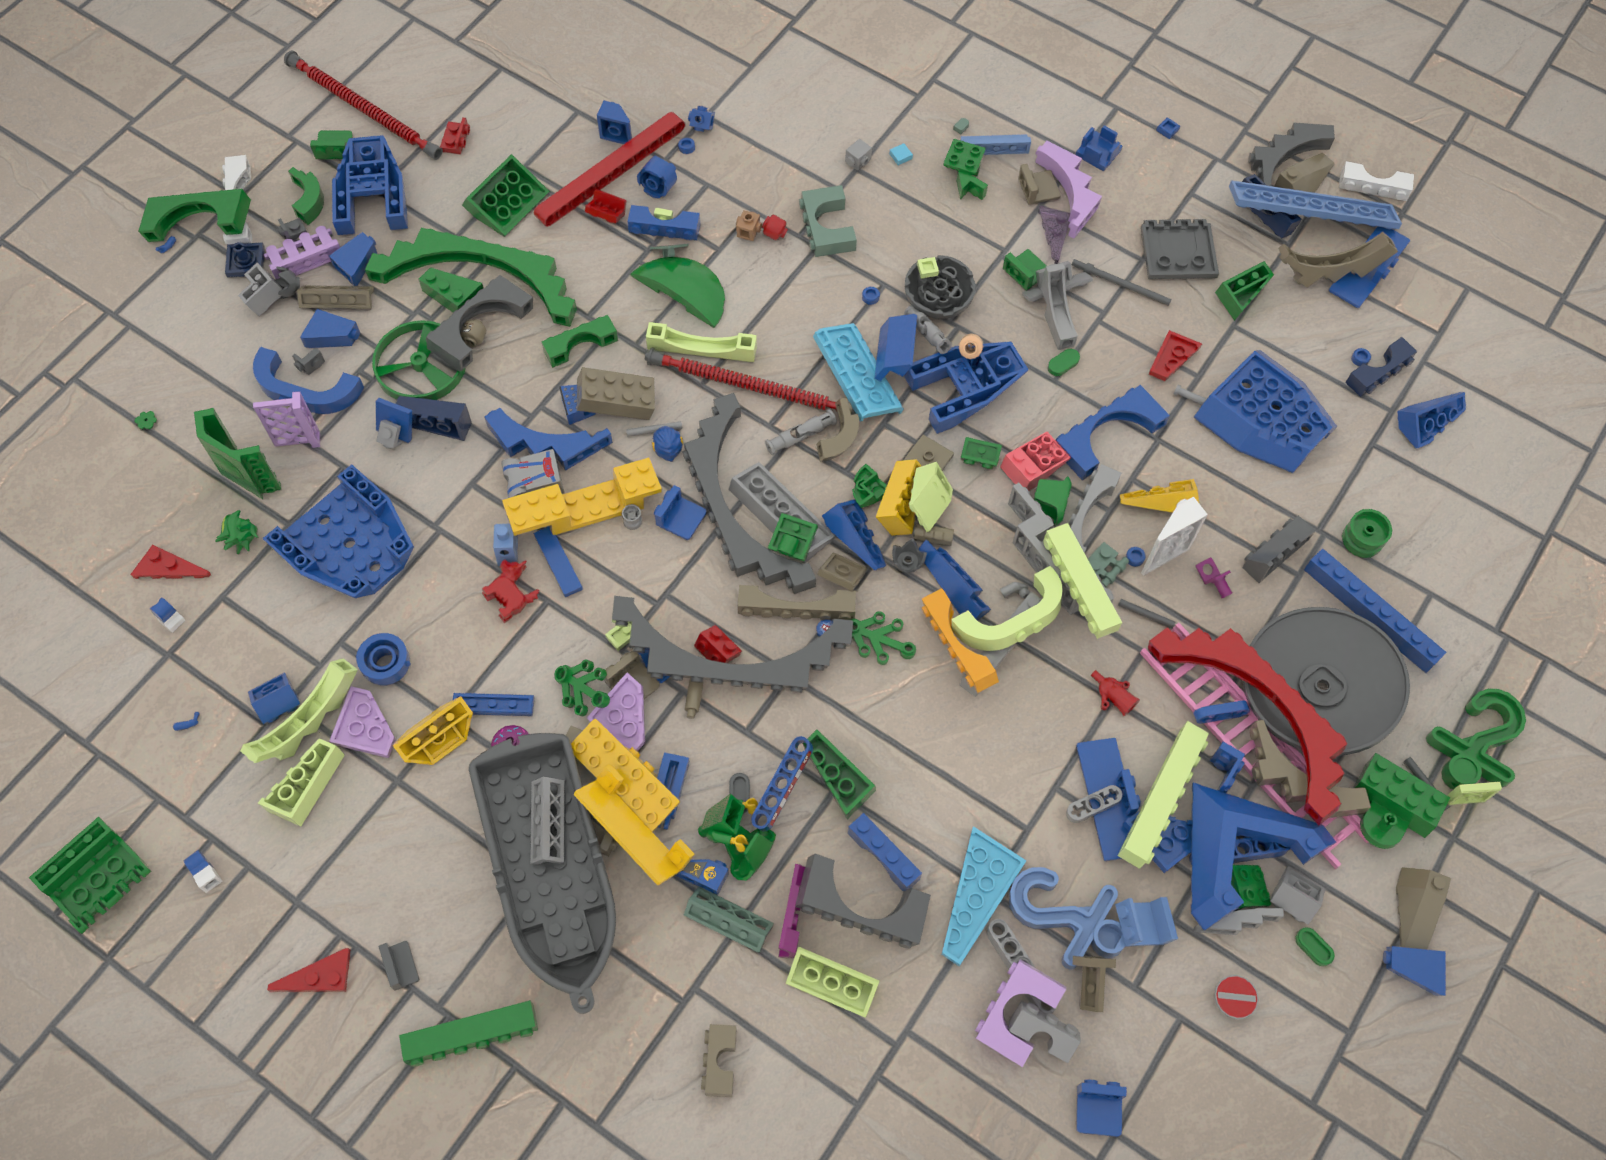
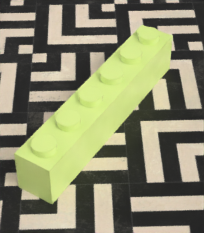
[1043,523,1122,639]

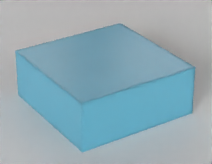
[889,143,913,165]

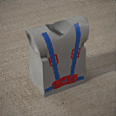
[501,449,565,498]

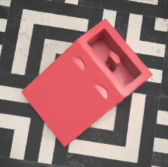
[1000,431,1071,491]

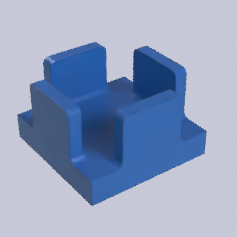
[1076,126,1123,172]

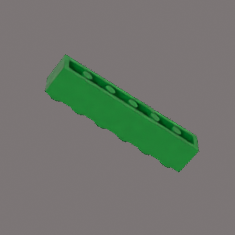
[399,1000,538,1067]

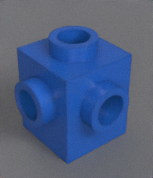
[688,106,715,132]

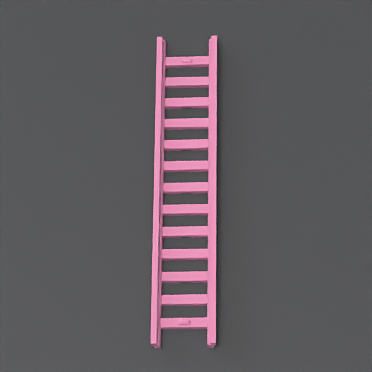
[1140,623,1368,869]

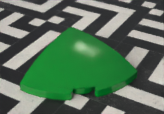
[852,464,887,508]

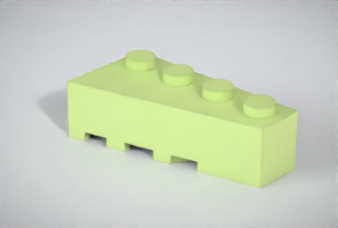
[258,738,345,827]

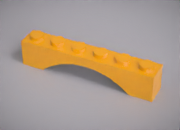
[921,588,999,693]

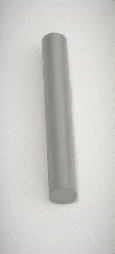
[626,421,682,437]

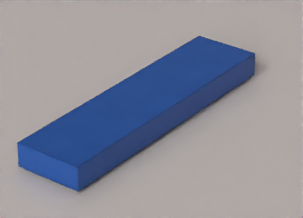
[533,526,583,597]
[453,693,535,716]

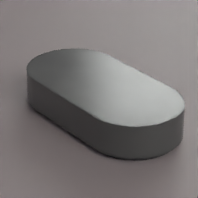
[729,773,750,814]

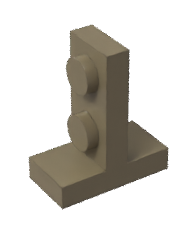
[1072,956,1116,1012]

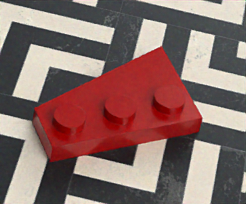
[1148,330,1202,381]

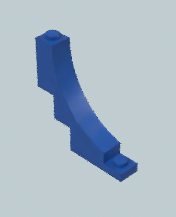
[484,408,613,471]

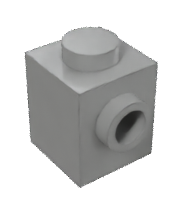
[845,139,872,171]

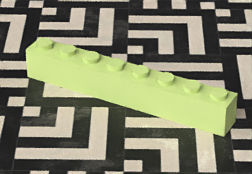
[1117,721,1209,869]

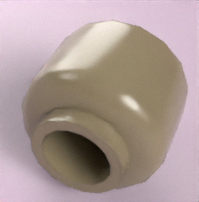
[460,319,487,347]

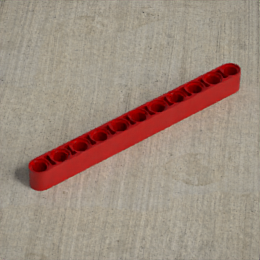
[534,112,685,227]

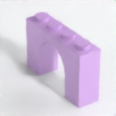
[975,959,1066,1067]

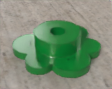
[135,411,157,429]

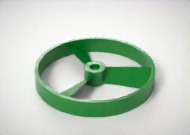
[372,320,466,400]

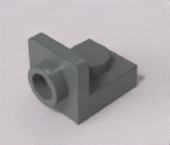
[277,218,307,240]

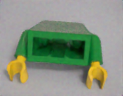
[698,794,758,852]

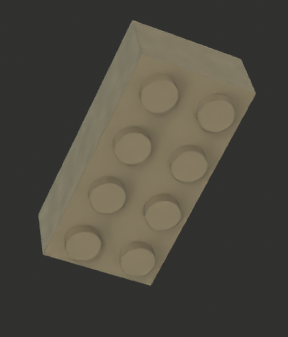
[577,367,655,420]

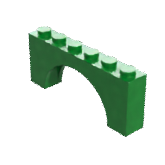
[138,189,251,242]

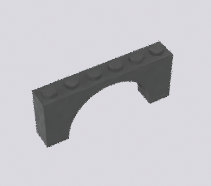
[426,275,533,372]
[795,853,931,949]

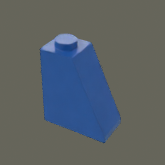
[329,232,377,286]
[300,309,360,348]
[1383,946,1446,996]

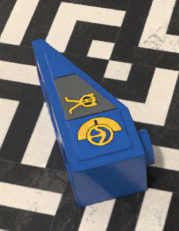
[675,859,729,895]

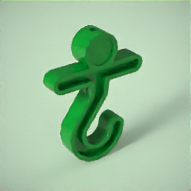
[1426,688,1526,790]

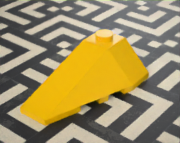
[1120,479,1199,513]

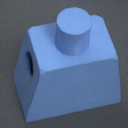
[493,523,518,566]

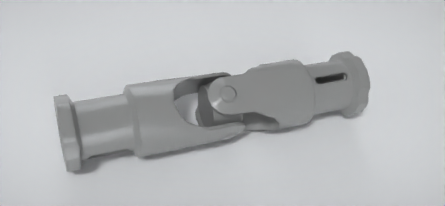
[904,305,952,354]
[765,409,837,455]

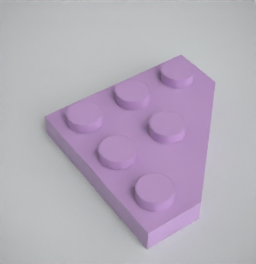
[587,673,645,751]
[329,686,396,758]

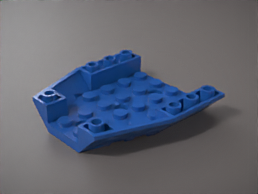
[1194,350,1337,473]
[263,464,414,598]

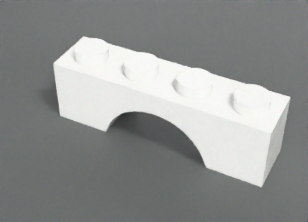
[1339,161,1414,201]

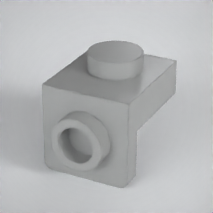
[376,419,402,449]

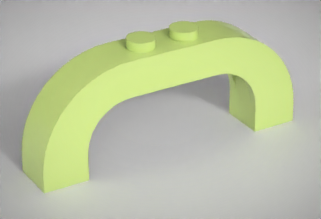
[952,566,1062,651]

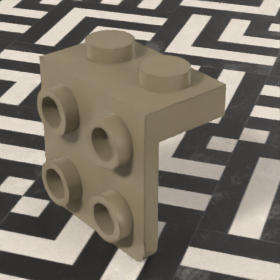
[604,650,660,700]

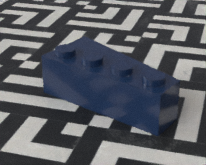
[396,396,472,441]

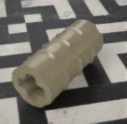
[914,523,954,546]

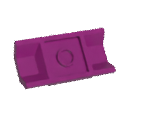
[778,864,805,958]

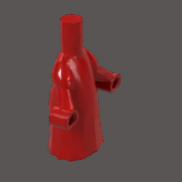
[1091,670,1140,716]

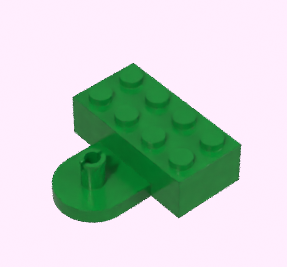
[1353,753,1450,849]

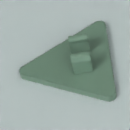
[650,244,689,257]

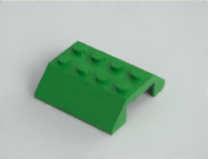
[29,816,152,934]

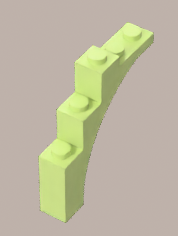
[240,658,358,763]

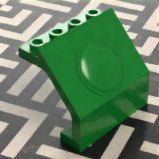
[194,408,281,499]

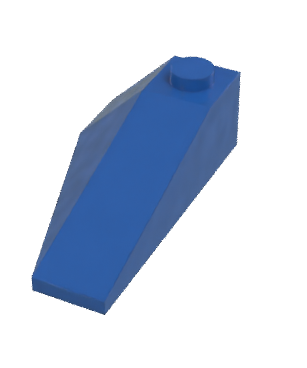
[822,499,886,570]

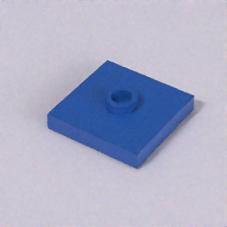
[376,398,412,443]

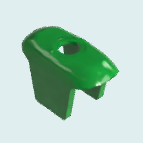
[1033,476,1072,527]
[725,825,776,881]

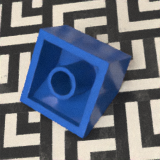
[597,100,632,144]
[248,672,300,724]

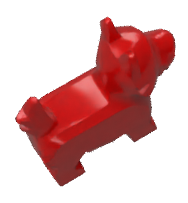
[482,560,539,623]

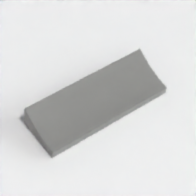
[728,462,835,564]

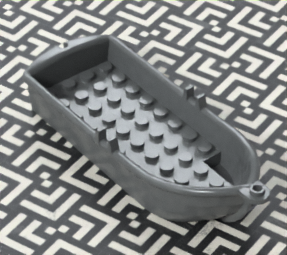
[468,733,616,1014]

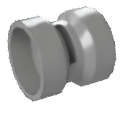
[622,504,642,530]

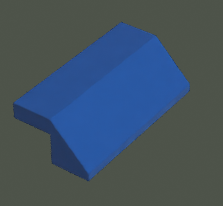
[874,314,917,381]

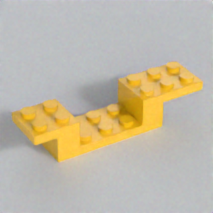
[502,458,662,536]

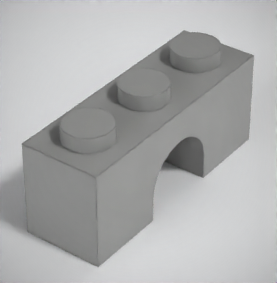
[1009,1000,1081,1063]

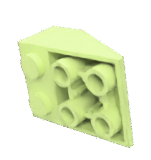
[909,462,953,532]

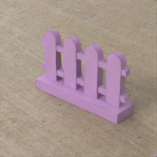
[264,226,340,279]

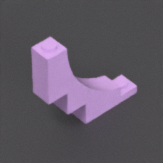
[1035,141,1102,238]

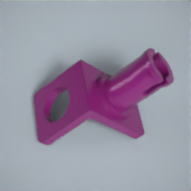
[1195,557,1233,599]

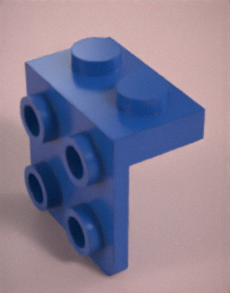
[654,485,706,540]
[1076,1079,1127,1137]

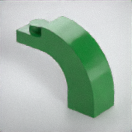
[288,167,324,225]

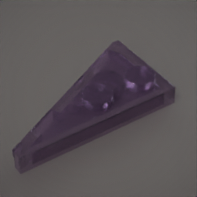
[1038,206,1070,264]

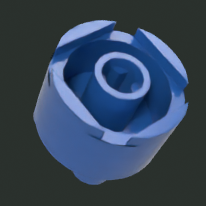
[637,156,677,198]

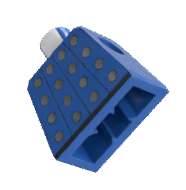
[559,385,596,425]

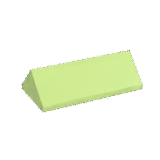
[786,947,879,1018]

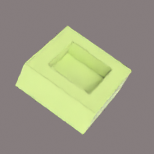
[654,208,673,220]
[917,257,939,278]

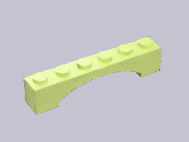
[646,322,757,362]

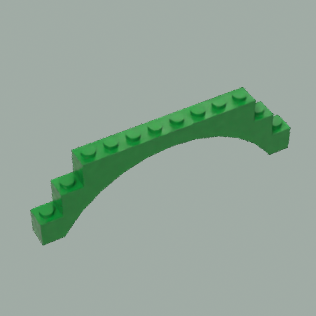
[365,227,577,327]

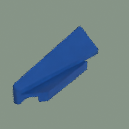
[919,540,991,621]

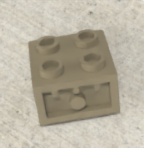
[1018,164,1061,205]

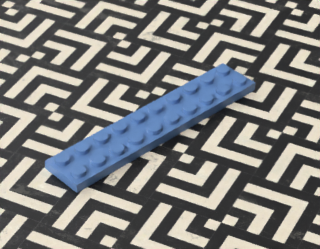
[1229,180,1402,229]

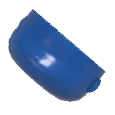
[356,633,411,686]

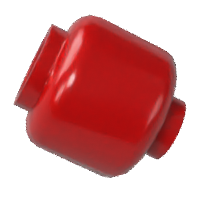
[761,214,788,241]

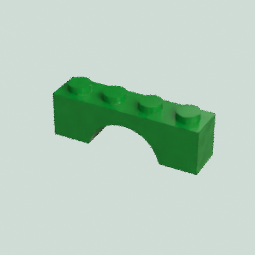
[541,315,618,368]

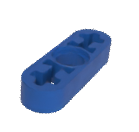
[1193,700,1250,724]

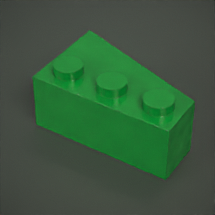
[1215,261,1274,321]

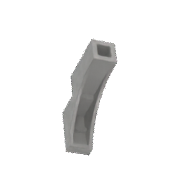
[1040,263,1078,350]

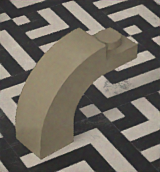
[816,397,859,462]

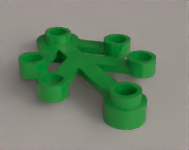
[851,611,916,665]
[554,659,610,717]

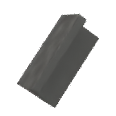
[378,941,420,991]

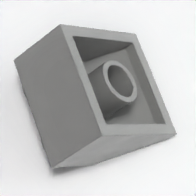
[1270,866,1325,925]

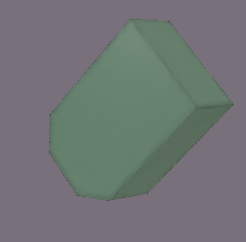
[953,118,969,134]

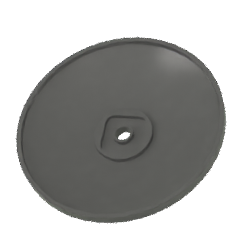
[1243,607,1410,756]

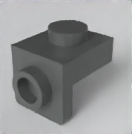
[292,347,325,375]

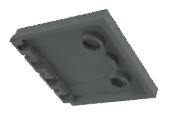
[1140,219,1219,279]

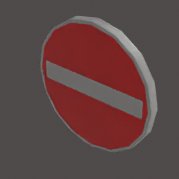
[1214,975,1259,1020]

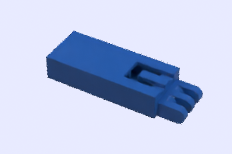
[657,752,690,830]

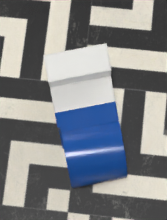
[150,597,186,633]
[183,850,223,893]

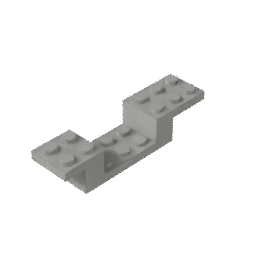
[1008,482,1114,615]

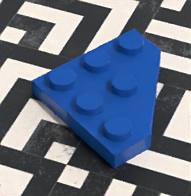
[1123,810,1193,873]

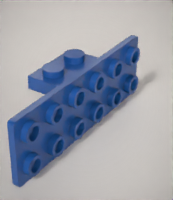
[1329,226,1410,308]
[1076,738,1141,861]

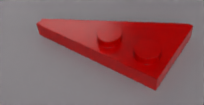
[130,544,211,579]
[267,948,351,992]

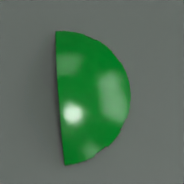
[630,257,725,328]

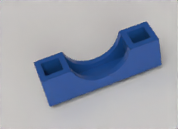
[627,205,700,240]
[847,813,922,891]

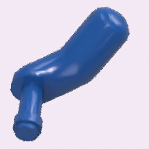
[156,236,176,253]
[173,712,200,731]

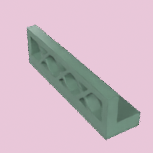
[684,886,774,953]

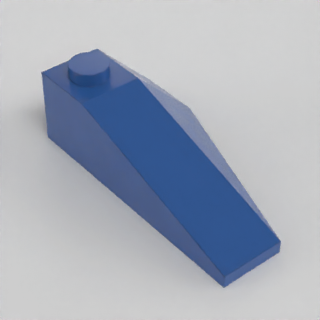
[1397,392,1466,448]

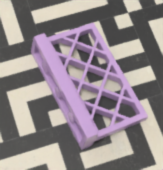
[253,392,320,448]

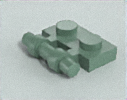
[1088,542,1129,587]

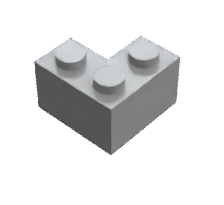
[238,263,282,316]

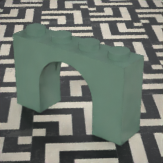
[799,185,857,257]

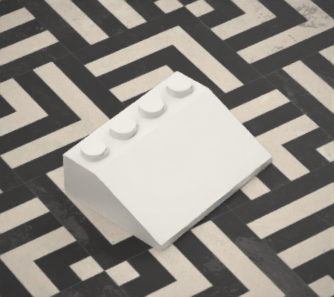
[1141,497,1208,576]

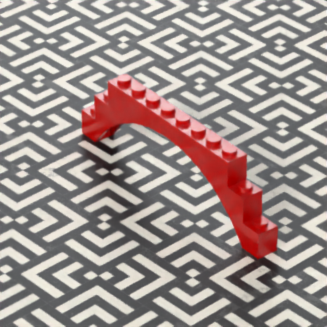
[1148,627,1348,825]

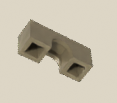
[701,1024,737,1097]

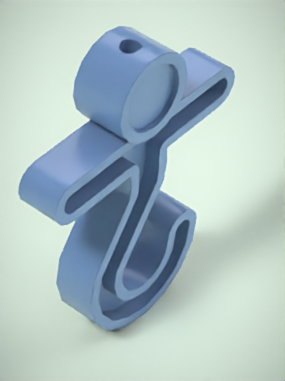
[1009,867,1126,970]

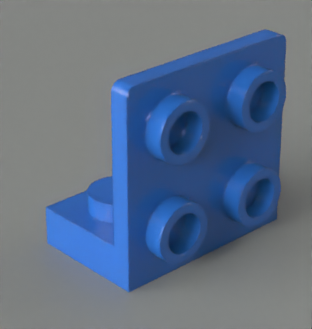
[1210,741,1245,793]

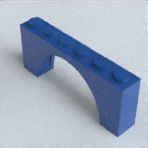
[1056,385,1170,481]

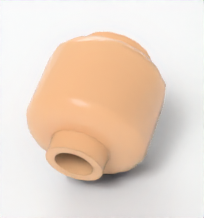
[959,334,983,359]

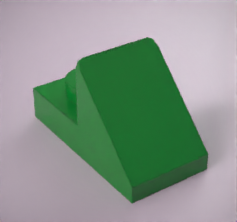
[956,170,988,200]

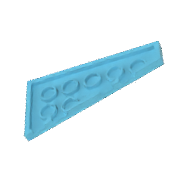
[941,826,1026,967]

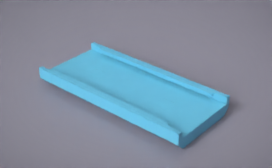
[813,323,904,421]

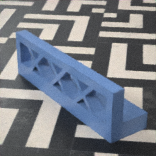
[960,134,1031,155]

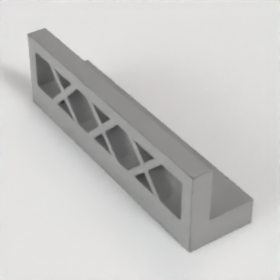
[530,777,564,865]

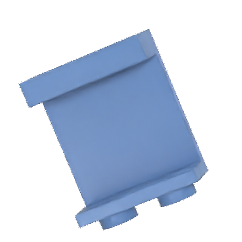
[1115,897,1178,947]

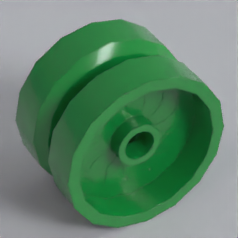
[1342,509,1393,558]

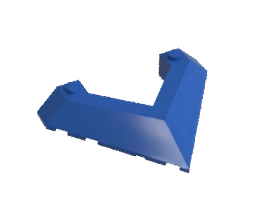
[1191,782,1336,931]

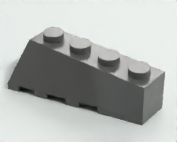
[1242,515,1315,583]

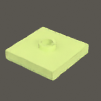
[1447,782,1502,805]

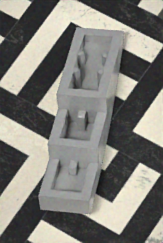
[1194,908,1284,935]

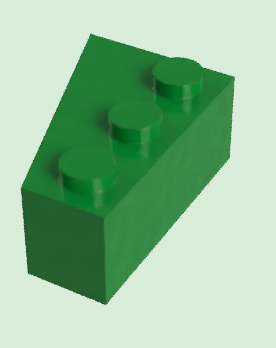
[418,267,484,313]

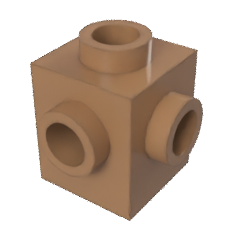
[736,210,762,241]

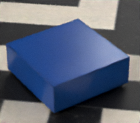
[1156,117,1180,139]

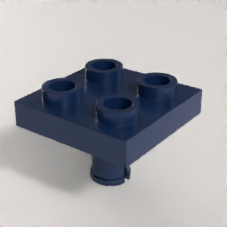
[225,242,265,278]

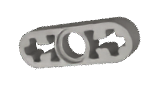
[1066,785,1122,823]

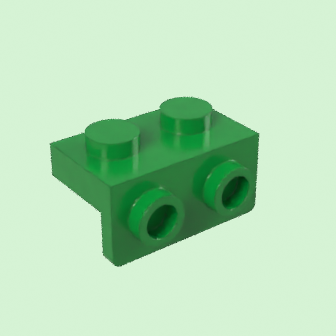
[961,437,1002,470]

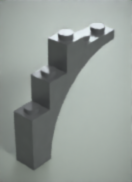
[1248,123,1335,186]

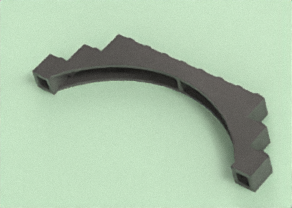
[682,393,816,594]
[612,596,853,693]

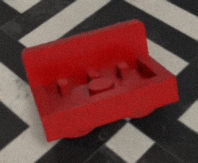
[585,189,627,223]
[694,625,742,663]

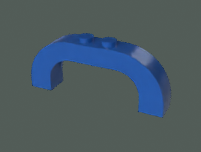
[253,347,364,414]

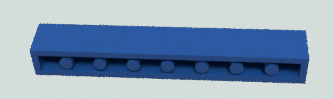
[1304,548,1447,673]

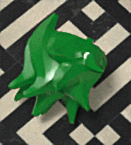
[215,510,259,555]

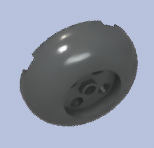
[905,255,976,319]

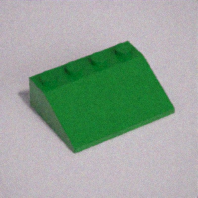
[462,154,550,237]

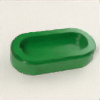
[1048,348,1080,376]
[1295,927,1335,966]

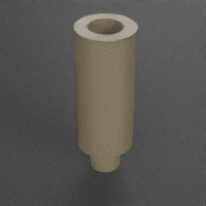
[685,678,704,719]

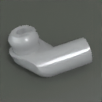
[1000,582,1030,598]

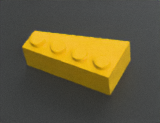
[876,459,921,536]

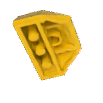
[392,696,473,765]

